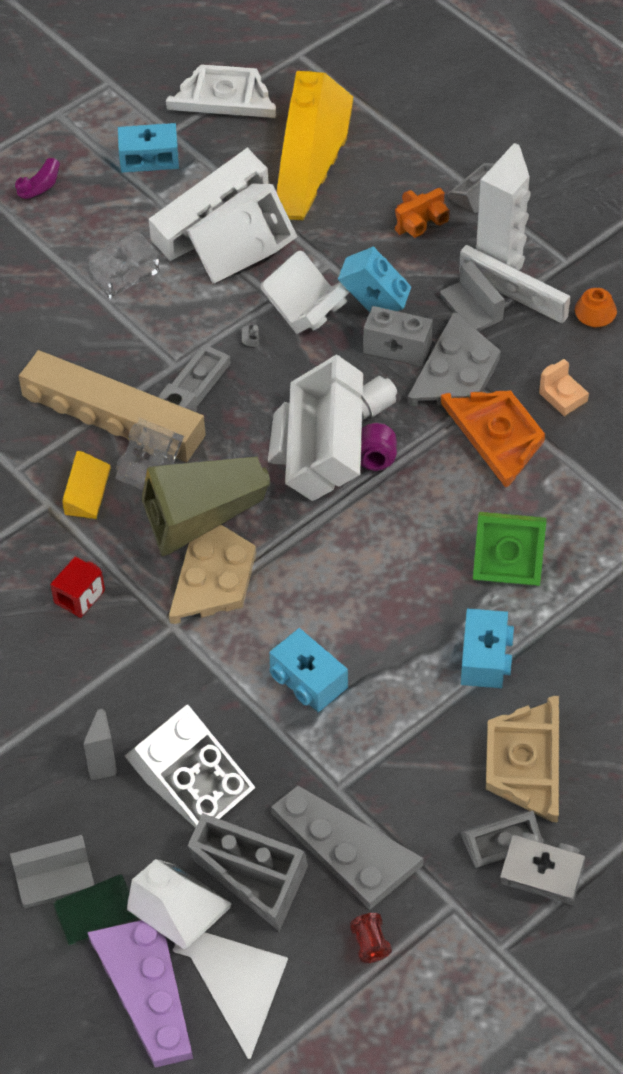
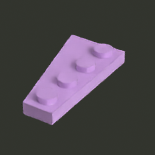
[87,920,193,1068]

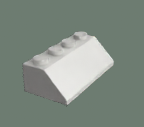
[476,143,531,270]

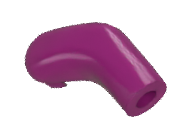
[15,158,60,199]

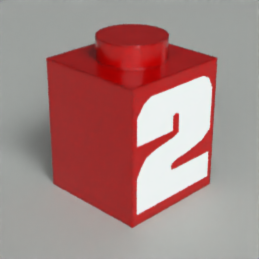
[50,556,105,618]

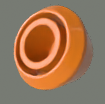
[574,288,617,328]

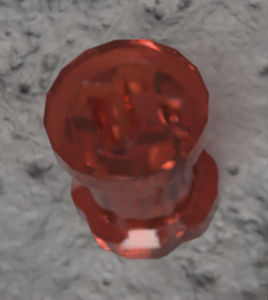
[350,913,392,963]

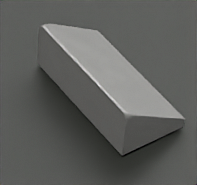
[447,163,495,213]
[84,709,117,780]
[460,810,544,868]

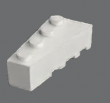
[149,147,268,261]

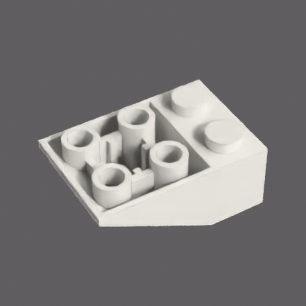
[186,184,298,283]
[124,704,255,828]

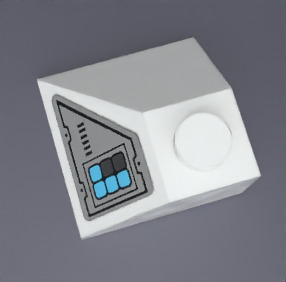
[127,859,232,950]

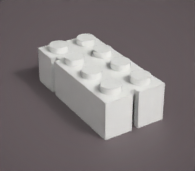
[285,354,363,501]

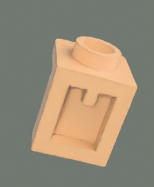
[539,359,589,416]

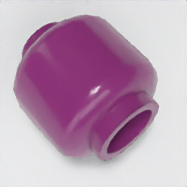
[360,423,397,471]

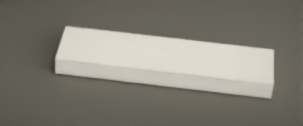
[459,245,570,323]

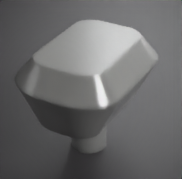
[242,324,259,347]

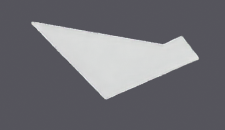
[173,932,288,1059]

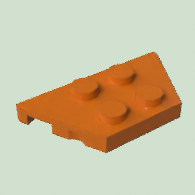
[441,390,545,488]

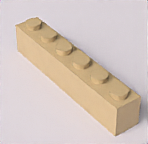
[19,350,206,462]

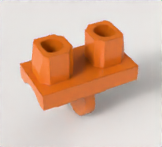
[395,187,450,238]

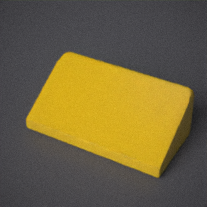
[63,451,111,519]

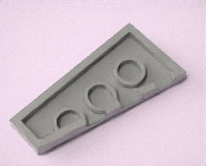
[271,786,424,910]

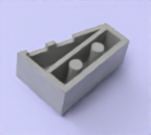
[188,813,308,932]

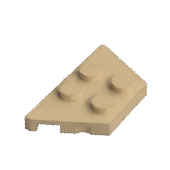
[169,525,256,624]
[486,696,559,822]

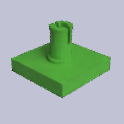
[473,512,547,586]

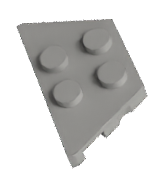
[407,312,501,406]

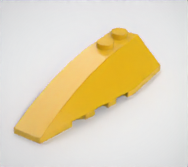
[277,71,353,221]

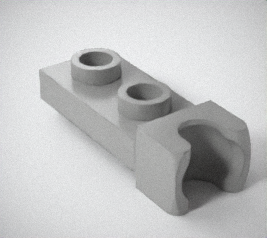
[158,344,231,412]

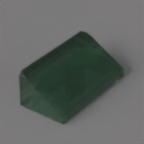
[53,874,137,945]

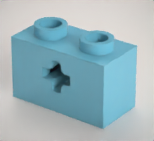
[118,123,179,173]
[338,246,411,313]
[461,608,514,688]
[269,628,348,713]

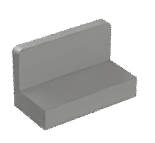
[440,261,505,332]
[10,835,95,908]

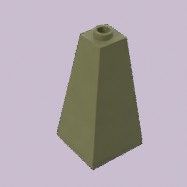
[141,456,270,556]

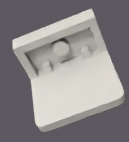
[260,251,349,334]

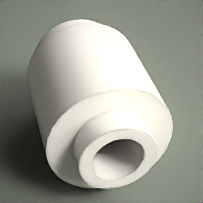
[360,376,397,420]

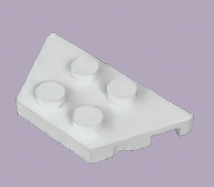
[166,64,276,118]

